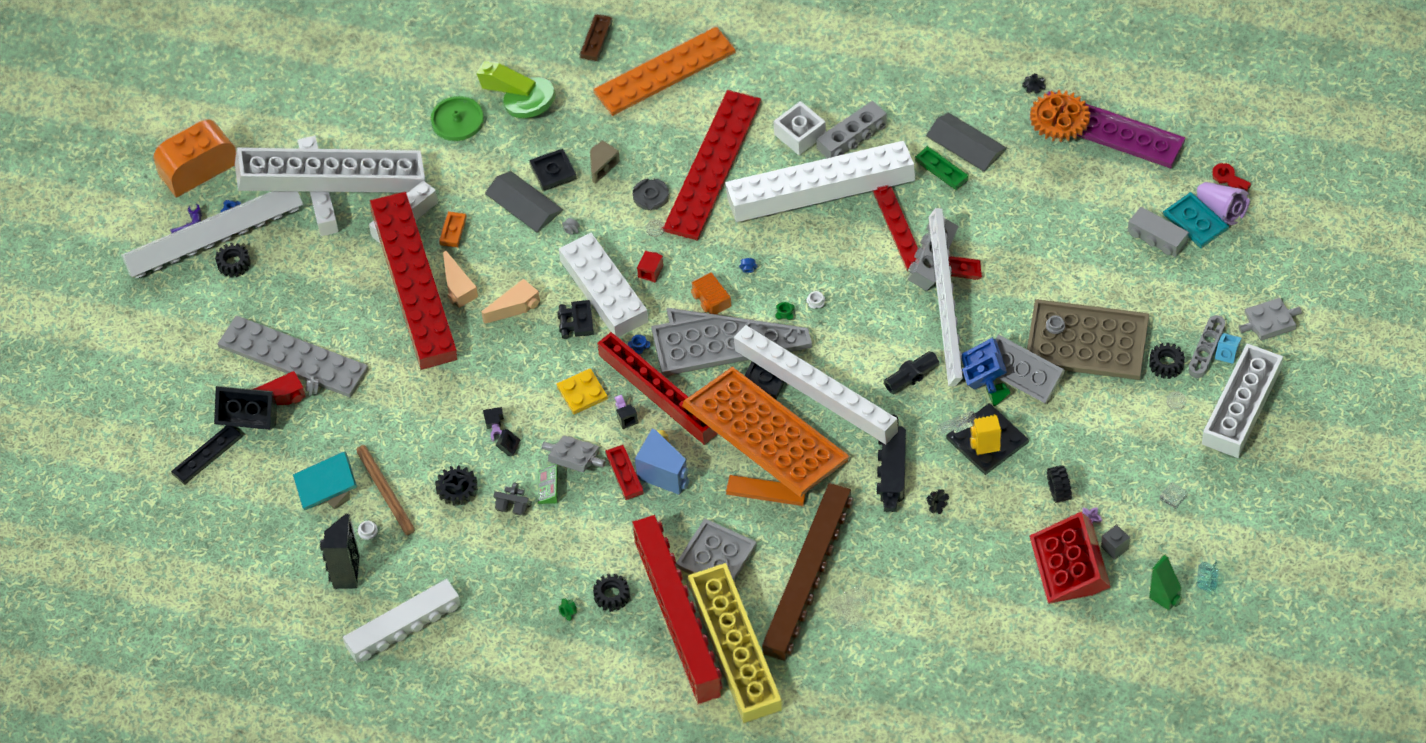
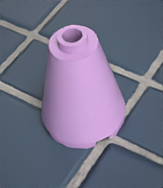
[1197,182,1250,225]

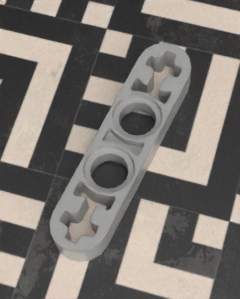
[1189,315,1225,378]

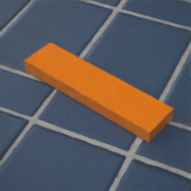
[726,475,806,506]

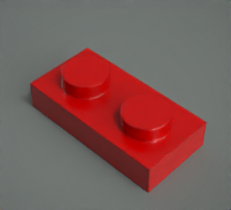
[948,256,982,280]

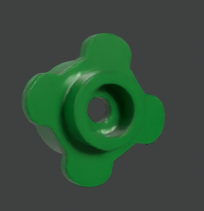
[775,302,795,320]
[558,598,577,621]

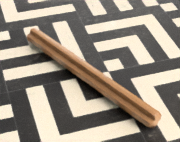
[356,445,415,535]

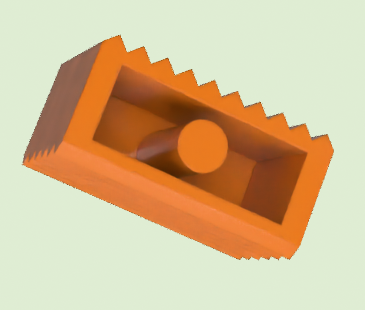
[691,272,731,315]

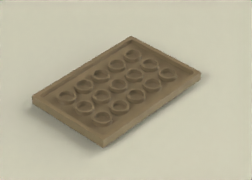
[1027,299,1149,380]

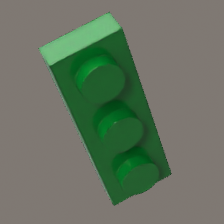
[915,146,968,190]

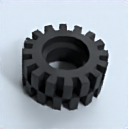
[215,243,251,278]
[1149,342,1185,379]
[1047,465,1072,503]
[593,574,630,612]

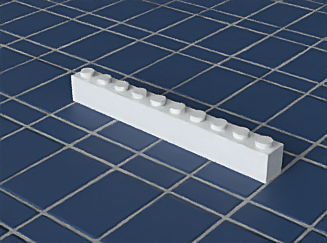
[121,191,303,278]
[734,325,898,444]

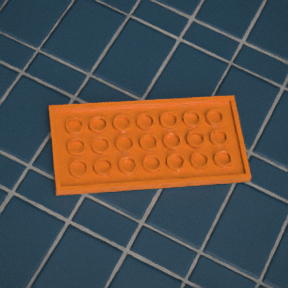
[682,367,849,497]

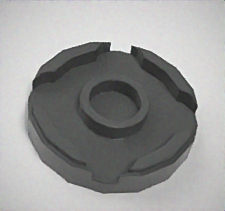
[632,178,669,211]

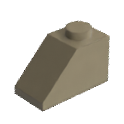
[590,140,620,184]

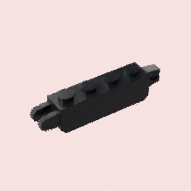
[877,414,906,512]

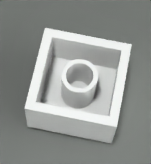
[774,101,826,155]

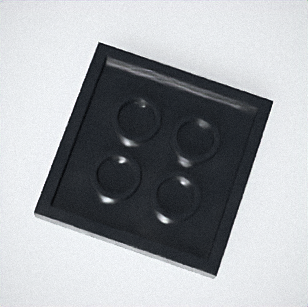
[946,403,1029,475]

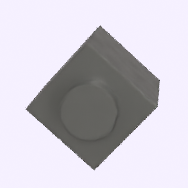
[1101,524,1130,560]

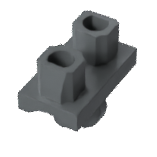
[493,482,532,516]

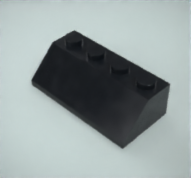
[320,514,360,589]

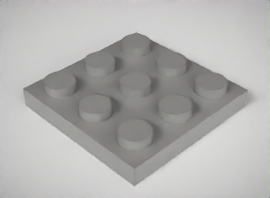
[676,519,757,581]

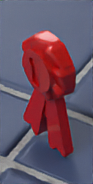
[1212,163,1251,192]

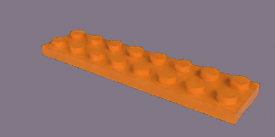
[594,27,735,116]

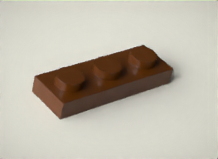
[580,14,612,62]

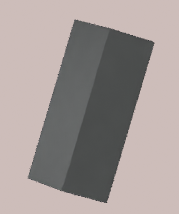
[926,112,1007,172]
[485,171,563,233]

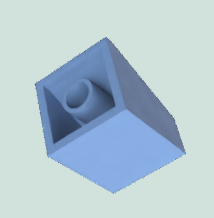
[635,429,689,495]

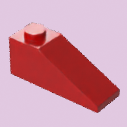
[254,371,306,405]

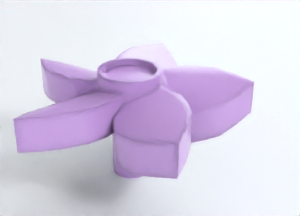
[1082,507,1102,523]

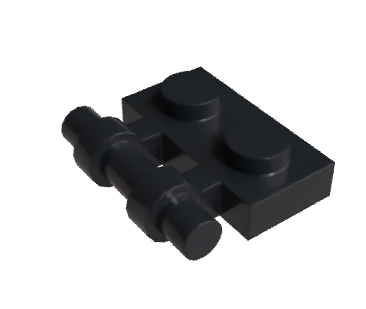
[557,300,594,339]

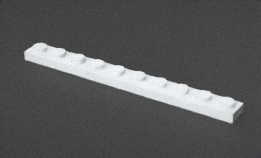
[929,208,964,386]

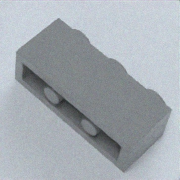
[1128,207,1189,258]

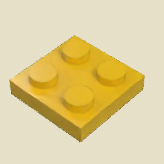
[556,368,608,415]

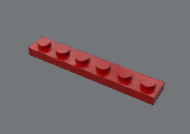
[873,185,918,271]

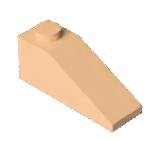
[443,251,478,308]
[481,279,540,324]

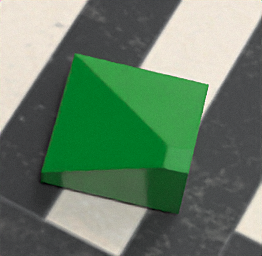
[986,383,1010,406]

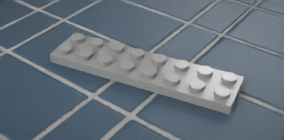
[217,315,368,398]

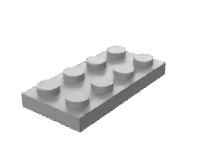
[996,334,1065,404]

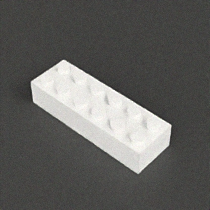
[559,233,648,337]
[1202,344,1283,458]

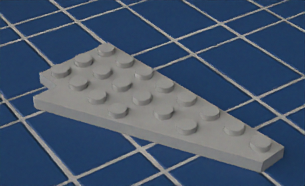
[651,308,812,376]

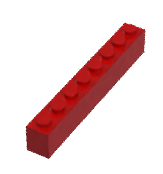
[597,332,718,445]

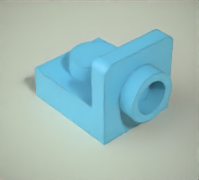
[1215,333,1241,363]

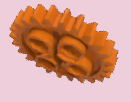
[1030,90,1090,142]

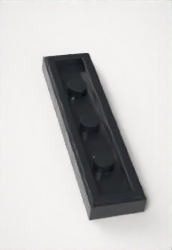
[171,426,242,485]

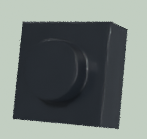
[495,429,521,456]

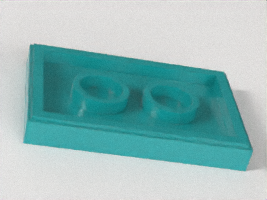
[1163,192,1229,248]
[293,451,357,510]

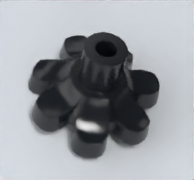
[1022,73,1046,94]
[927,489,949,515]

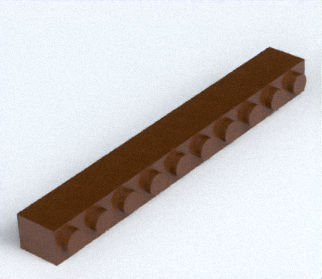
[762,483,854,661]

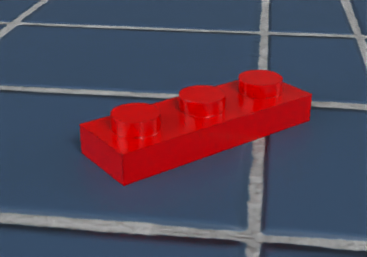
[605,445,644,500]

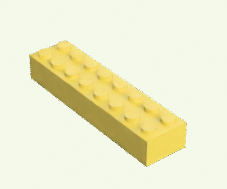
[688,563,782,723]

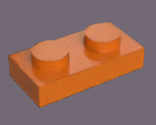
[439,211,467,248]

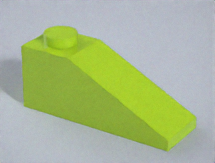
[476,61,536,96]

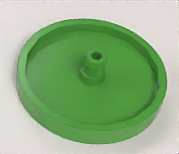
[503,77,556,118]
[431,96,484,141]

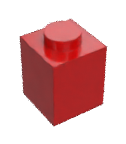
[637,250,664,283]

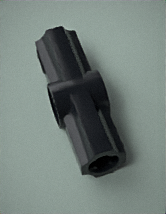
[884,351,939,395]

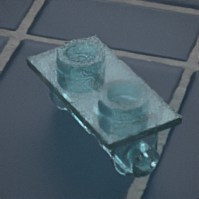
[1196,560,1220,596]

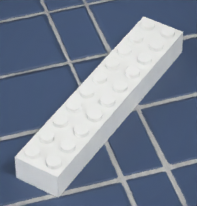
[725,141,915,222]
[235,148,425,193]

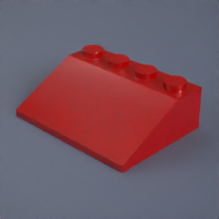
[1029,511,1111,604]

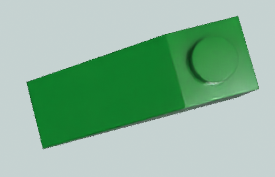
[1149,554,1182,611]

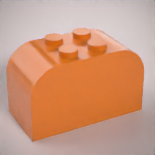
[154,120,236,198]

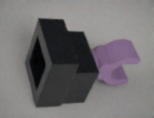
[614,395,639,429]
[483,407,504,441]

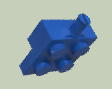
[961,337,1007,394]

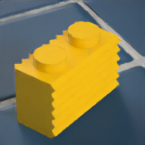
[970,415,1001,455]

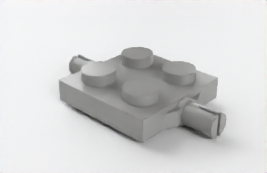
[1239,298,1302,341]
[542,435,606,473]

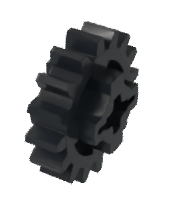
[435,465,478,506]

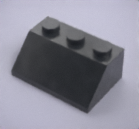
[214,386,277,430]

